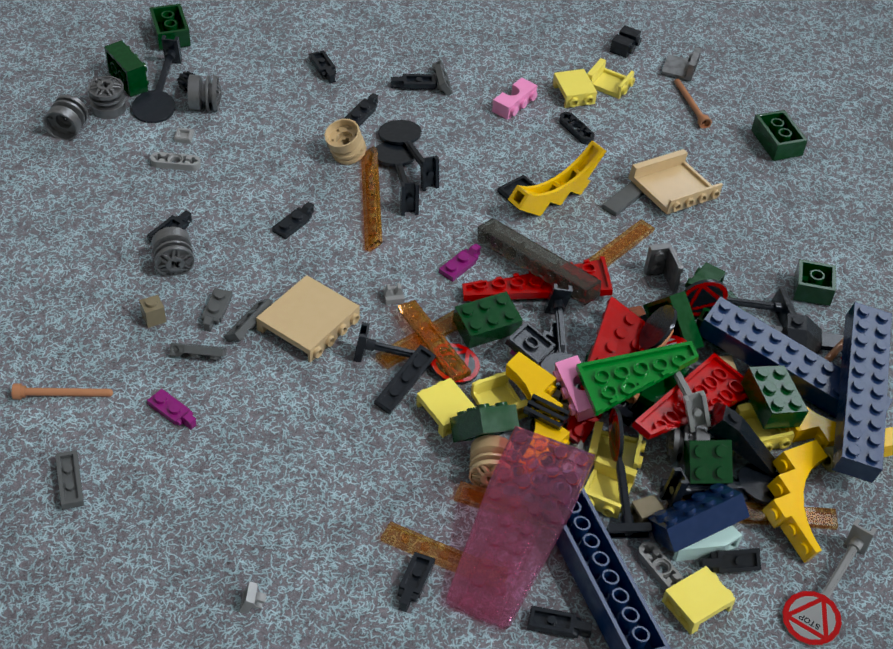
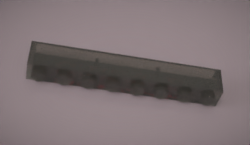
[477,218,601,305]

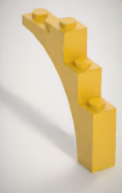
[508,141,606,216]
[506,352,570,479]
[784,406,893,457]
[762,440,828,563]

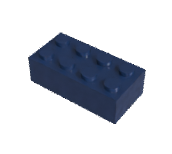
[648,483,750,553]

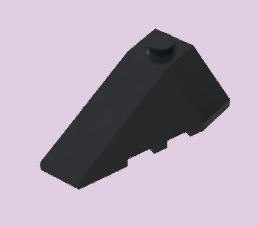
[783,313,822,354]
[707,402,776,478]

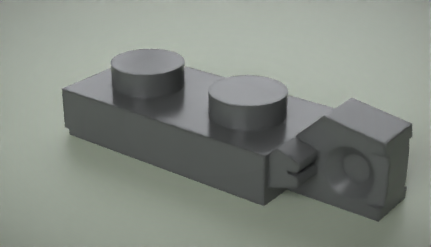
[432,60,453,95]
[202,288,233,332]
[170,342,227,360]

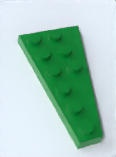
[576,341,699,416]

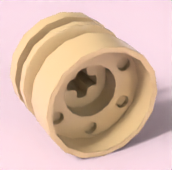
[324,119,367,165]
[469,435,514,490]

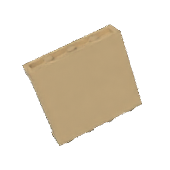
[628,149,723,214]
[256,275,360,363]

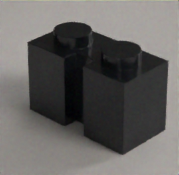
[610,25,642,58]

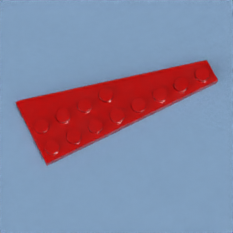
[462,256,613,302]

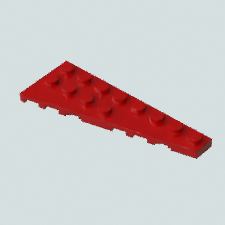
[565,297,645,445]
[632,353,748,440]

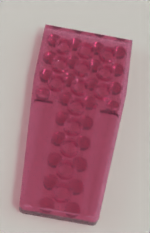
[446,426,596,629]

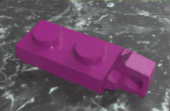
[439,244,481,282]
[147,389,197,430]

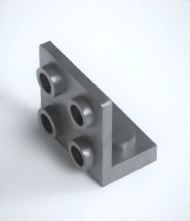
[661,48,702,81]
[644,242,683,293]

